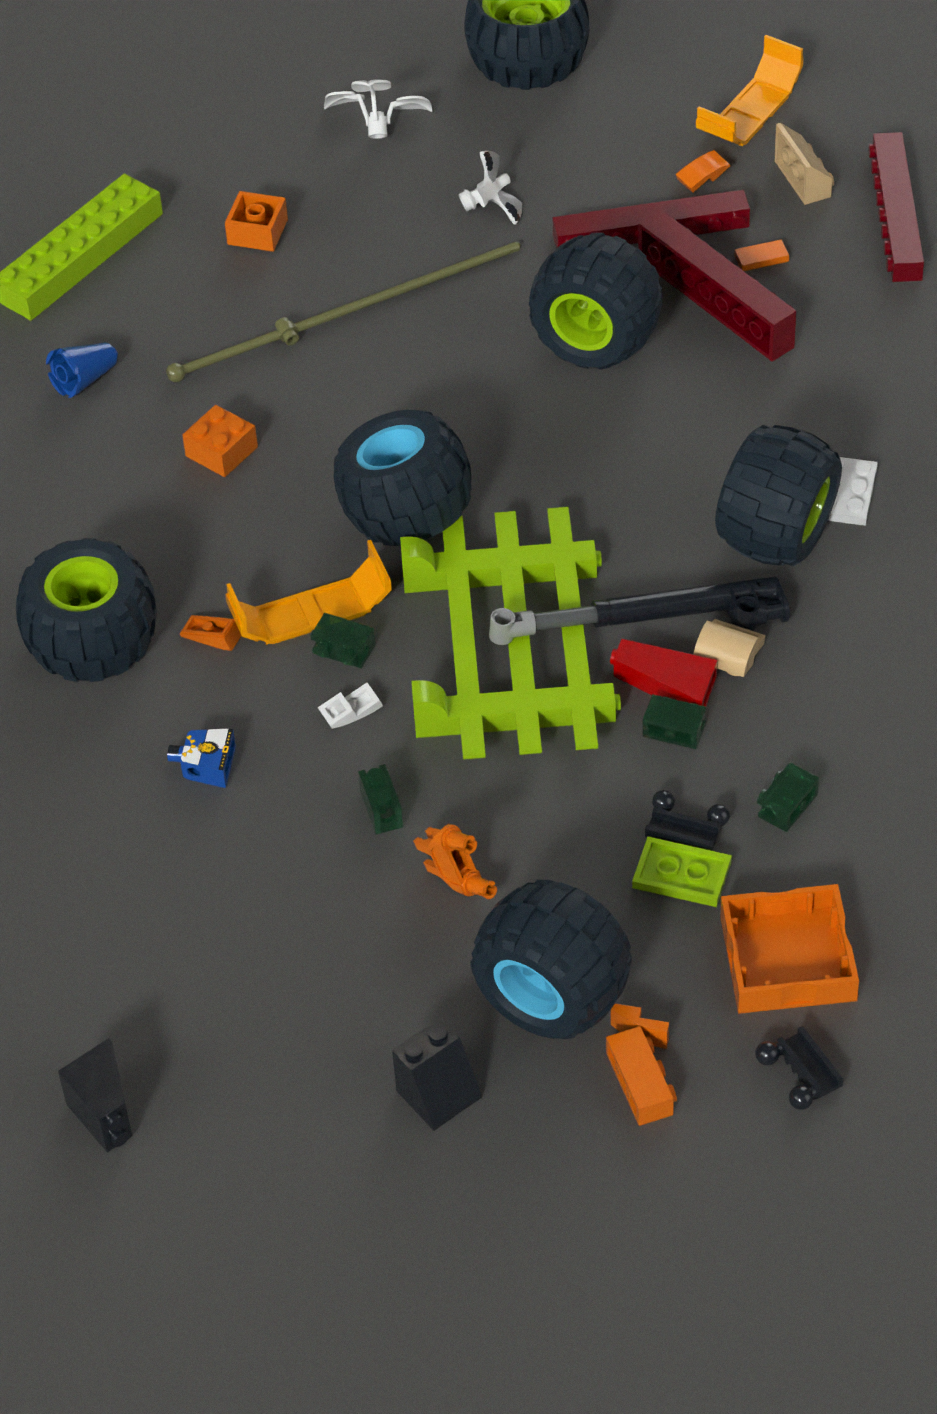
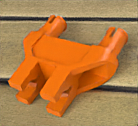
[413,823,497,899]

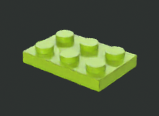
[632,837,732,907]

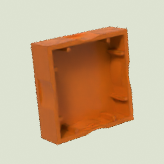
[720,884,859,1014]

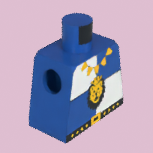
[167,729,236,788]

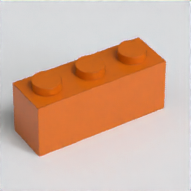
[606,1026,677,1126]

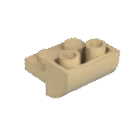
[693,619,766,677]

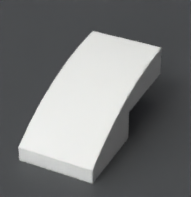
[318,683,383,729]

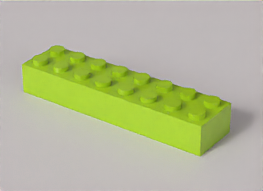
[0,173,163,321]

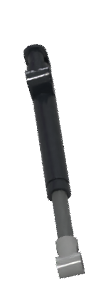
[489,576,790,645]

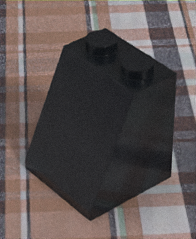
[392,1018,482,1131]
[58,1038,132,1153]

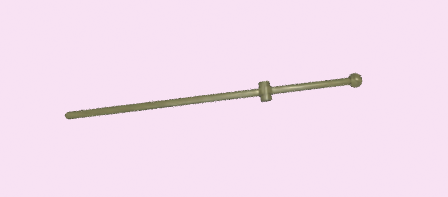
[166,242,521,382]

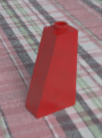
[610,639,717,719]

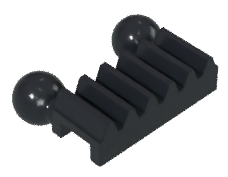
[645,790,730,851]
[755,1026,843,1110]

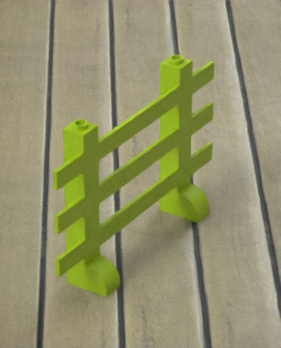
[400,507,621,759]

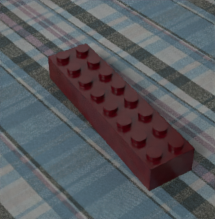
[638,209,796,362]

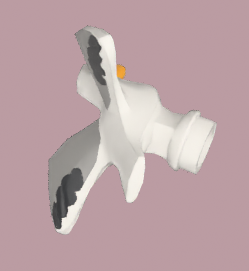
[458,150,522,225]

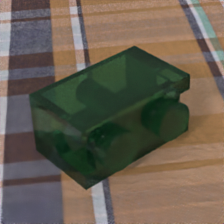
[310,613,375,669]
[643,694,706,749]
[757,763,819,832]
[358,764,403,835]

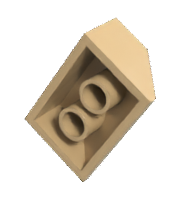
[775,123,834,205]

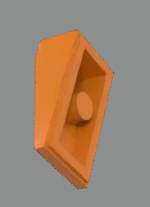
[180,615,241,651]

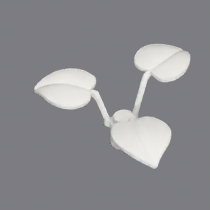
[324,79,432,139]

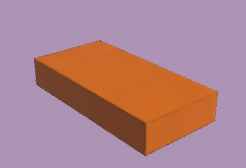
[734,239,789,271]

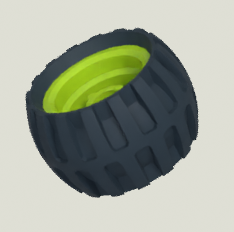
[464,0,589,90]

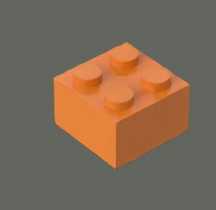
[225,191,288,252]
[182,405,258,477]

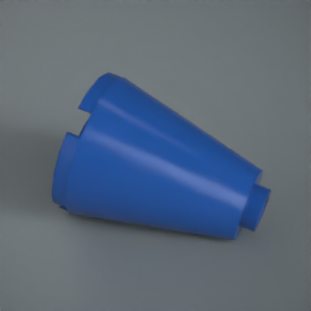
[46,342,118,398]

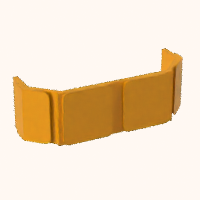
[696,35,803,146]
[225,540,392,645]

